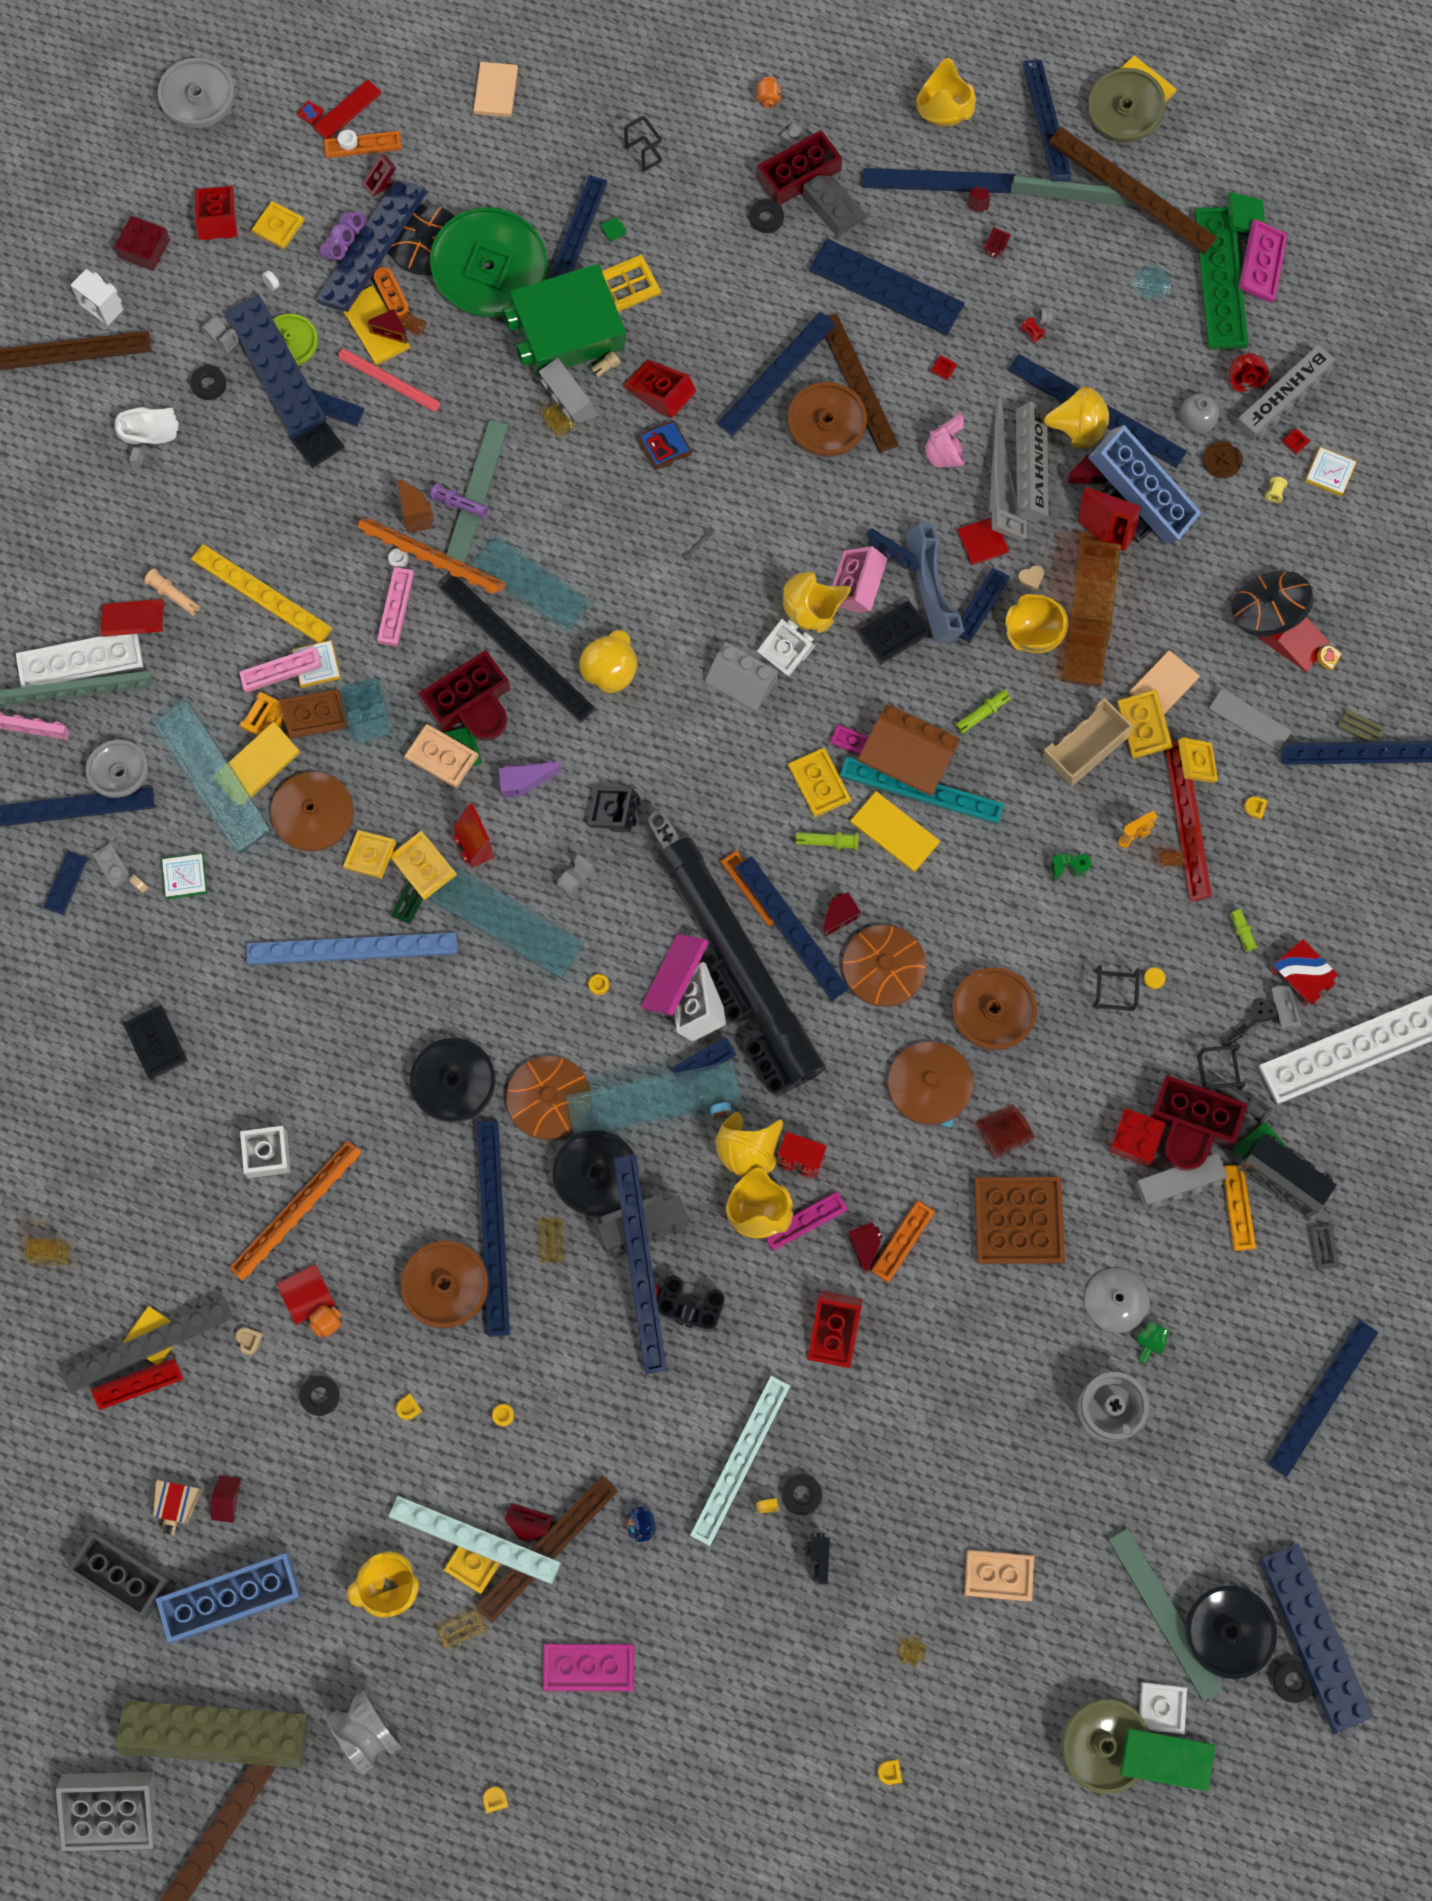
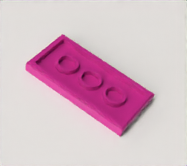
[1239,219,1288,303]
[641,934,709,1016]
[543,1644,634,1691]

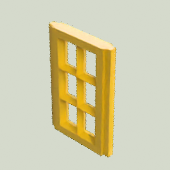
[602,255,661,312]

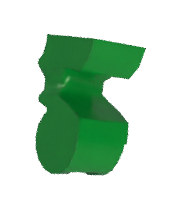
[1050,853,1092,882]

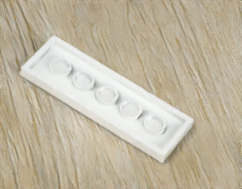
[16,634,144,687]

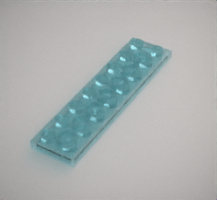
[153,700,273,855]
[427,862,584,979]
[566,1061,742,1136]

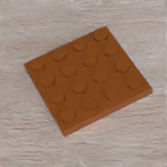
[974,1177,1065,1264]

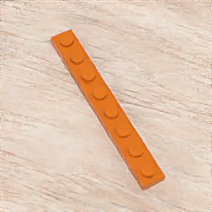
[358,518,506,594]
[228,1141,362,1281]

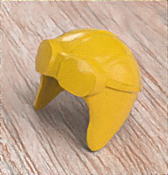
[916,58,976,127]
[1044,386,1109,449]
[783,572,851,633]
[1005,594,1068,653]
[715,1112,783,1177]
[726,1167,793,1239]

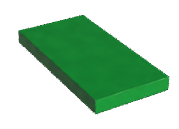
[1120,1728,1216,1791]

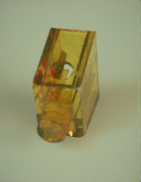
[25,1238,71,1266]

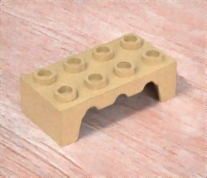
[1043,698,1133,787]

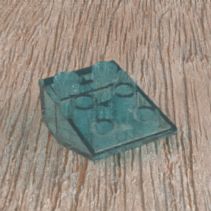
[339,677,394,744]

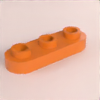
[374,267,409,320]

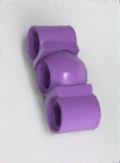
[320,212,365,260]

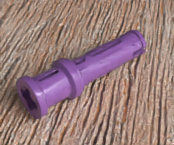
[430,483,489,519]

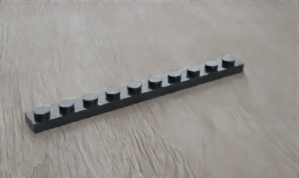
[440,576,595,723]

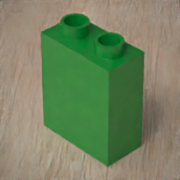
[502,263,627,378]

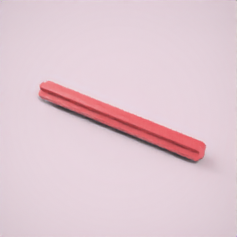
[338,349,440,412]

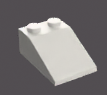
[674,962,726,1041]

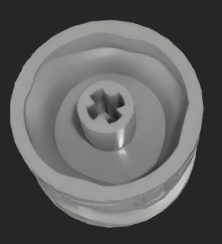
[1077,1372,1149,1443]
[326,1689,403,1775]

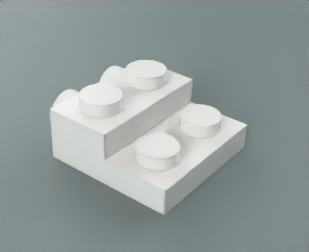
[757,619,816,676]

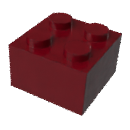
[114,216,170,271]

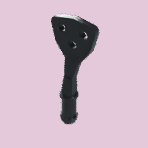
[1222,998,1278,1046]

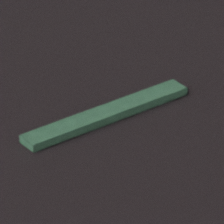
[1011,176,1167,207]
[446,420,509,564]
[1108,1528,1223,1701]

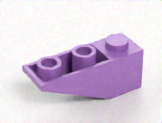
[499,760,561,798]

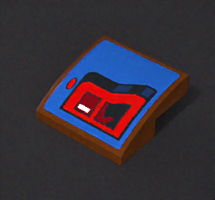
[637,421,692,470]

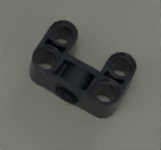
[657,1275,725,1332]

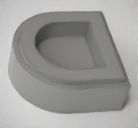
[129,447,144,471]

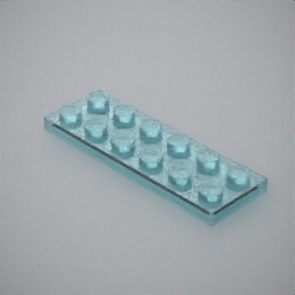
[472,536,592,633]

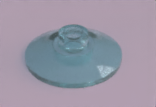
[1133,265,1172,300]

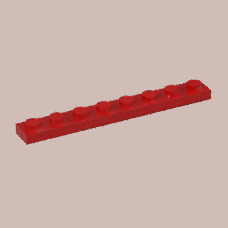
[1166,741,1212,902]

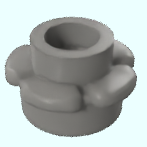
[1037,307,1053,326]

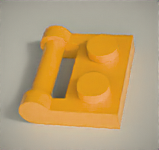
[238,692,284,736]
[1118,810,1158,848]

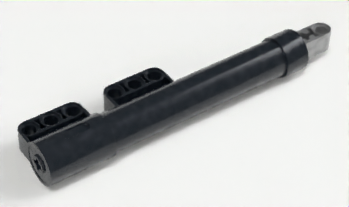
[649,811,826,1096]

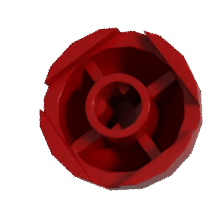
[1228,353,1269,392]

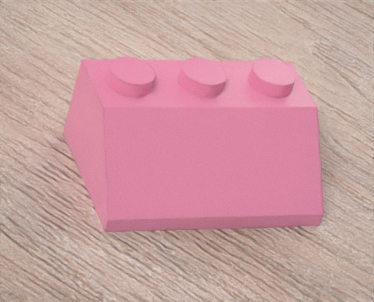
[832,546,888,613]

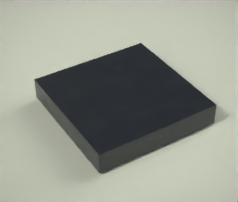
[289,421,345,469]

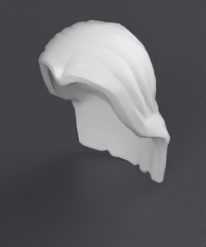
[114,407,179,444]

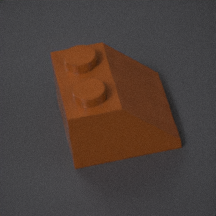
[398,479,434,533]

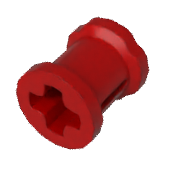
[1020,317,1046,343]

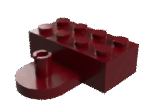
[418,650,511,740]
[1150,1075,1248,1171]

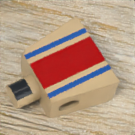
[154,1480,201,1535]

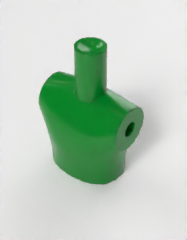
[1136,1321,1170,1363]

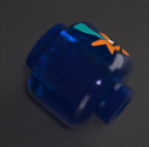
[626,1507,657,1542]

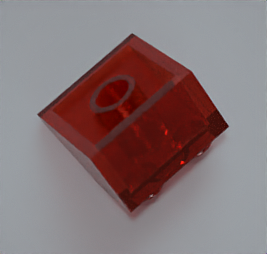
[975,1104,1035,1160]

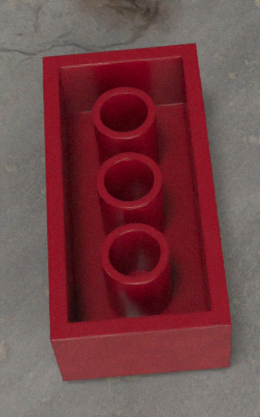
[757,130,842,205]

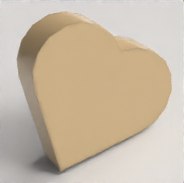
[1018,566,1044,591]
[236,1327,263,1356]

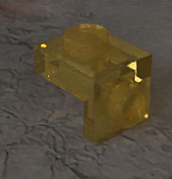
[541,402,574,437]

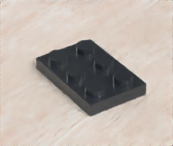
[858,600,931,665]
[123,1005,189,1080]

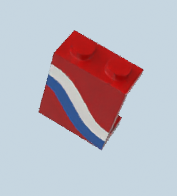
[1269,939,1338,1007]

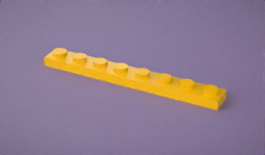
[191,544,332,643]

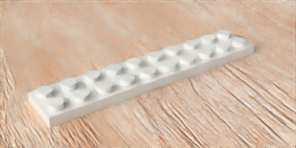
[1258,995,1432,1105]

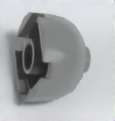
[1180,393,1219,433]

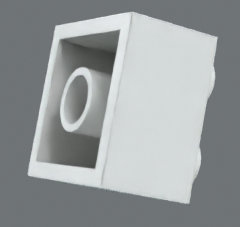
[71,269,123,326]
[240,1126,291,1178]

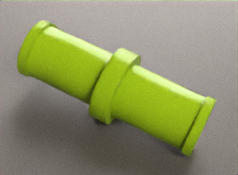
[1229,909,1258,952]

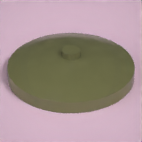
[1088,68,1165,142]
[1061,1698,1149,1794]

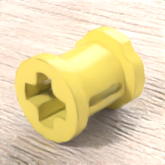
[1265,477,1288,503]

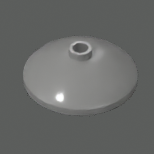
[86,740,148,798]
[1084,1268,1150,1333]

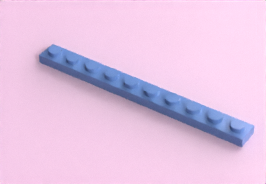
[247,933,457,965]

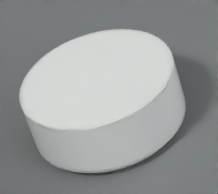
[338,130,358,150]
[262,271,279,291]
[388,548,409,568]

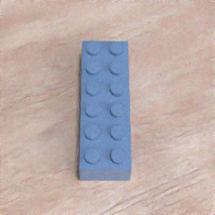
[1088,425,1201,544]
[156,1553,303,1644]

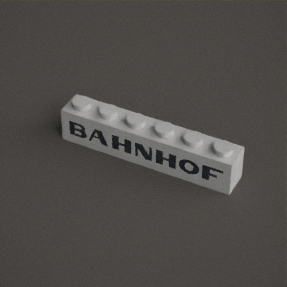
[1235,345,1336,442]
[1016,402,1048,523]

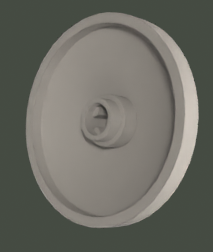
[158,58,235,128]

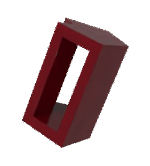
[967,186,990,213]

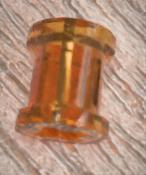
[401,312,427,337]
[1160,849,1184,869]

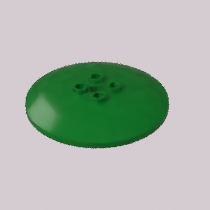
[430,207,547,317]

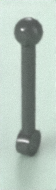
[683,529,713,561]

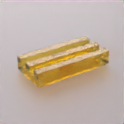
[540,1219,563,1263]
[437,1610,487,1650]

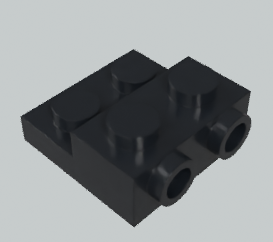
[587,786,641,832]
[805,1532,830,1586]

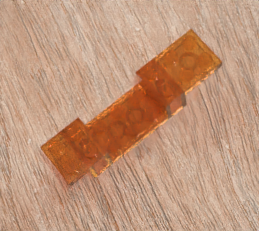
[1061,532,1121,687]

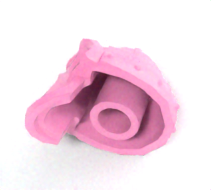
[925,413,965,468]

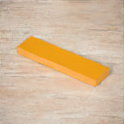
[1223,1165,1256,1251]

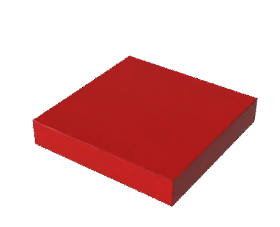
[957,517,1009,566]

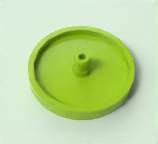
[273,314,318,365]

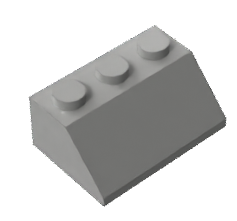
[539,358,599,423]
[705,642,778,712]

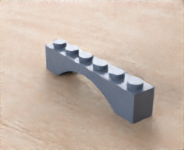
[905,523,965,643]

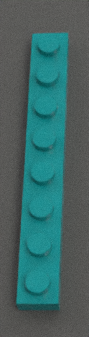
[840,757,1004,825]

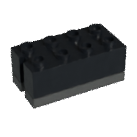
[1236,1134,1337,1218]

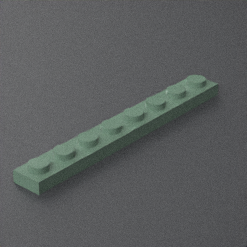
[0,671,154,708]

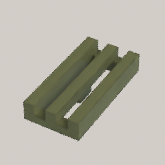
[1338,709,1384,741]

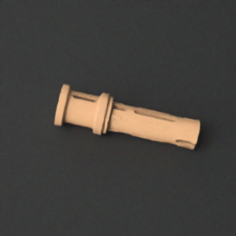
[144,568,201,616]

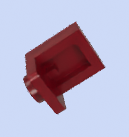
[983,227,1011,258]

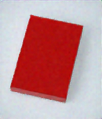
[100,599,165,637]

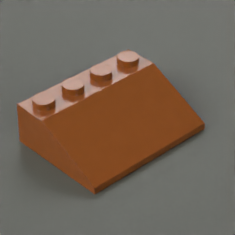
[858,704,961,796]

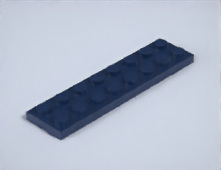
[316,180,427,312]
[809,238,965,336]
[225,294,327,439]
[1258,1543,1374,1734]

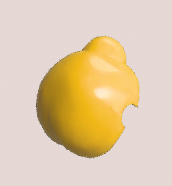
[579,630,638,693]
[346,1551,419,1618]

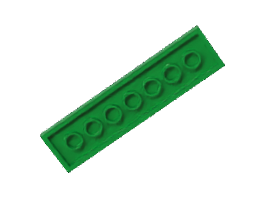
[1194,207,1249,350]

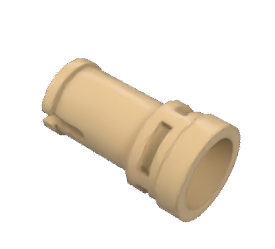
[590,351,620,378]

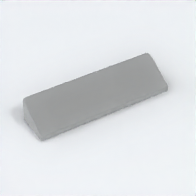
[1209,689,1292,752]

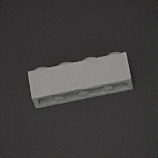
[1135,1153,1227,1210]

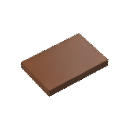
[279,689,349,739]

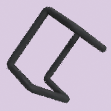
[624,116,662,172]
[1093,965,1140,1011]
[1197,1045,1246,1091]

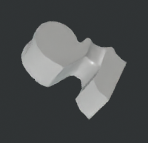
[201,317,240,353]
[557,854,596,896]

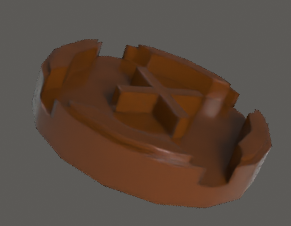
[1203,441,1243,479]

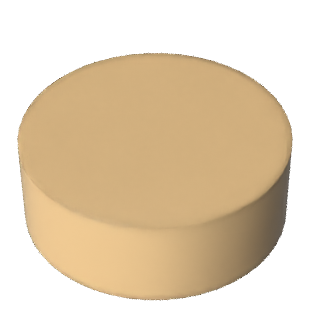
[129,874,149,893]

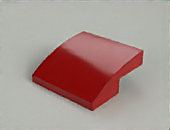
[276,1264,335,1325]

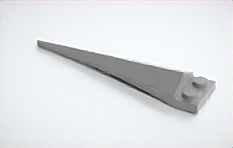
[989,397,1027,541]

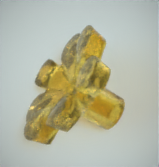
[897,1637,926,1667]

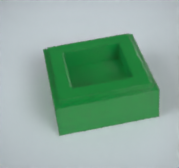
[600,217,627,242]

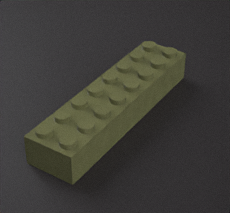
[116,1700,309,1768]

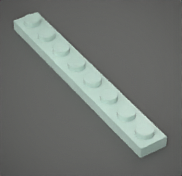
[690,1376,790,1546]
[388,1496,561,1585]

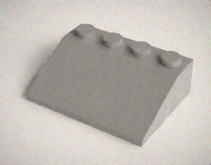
[56,1772,156,1851]

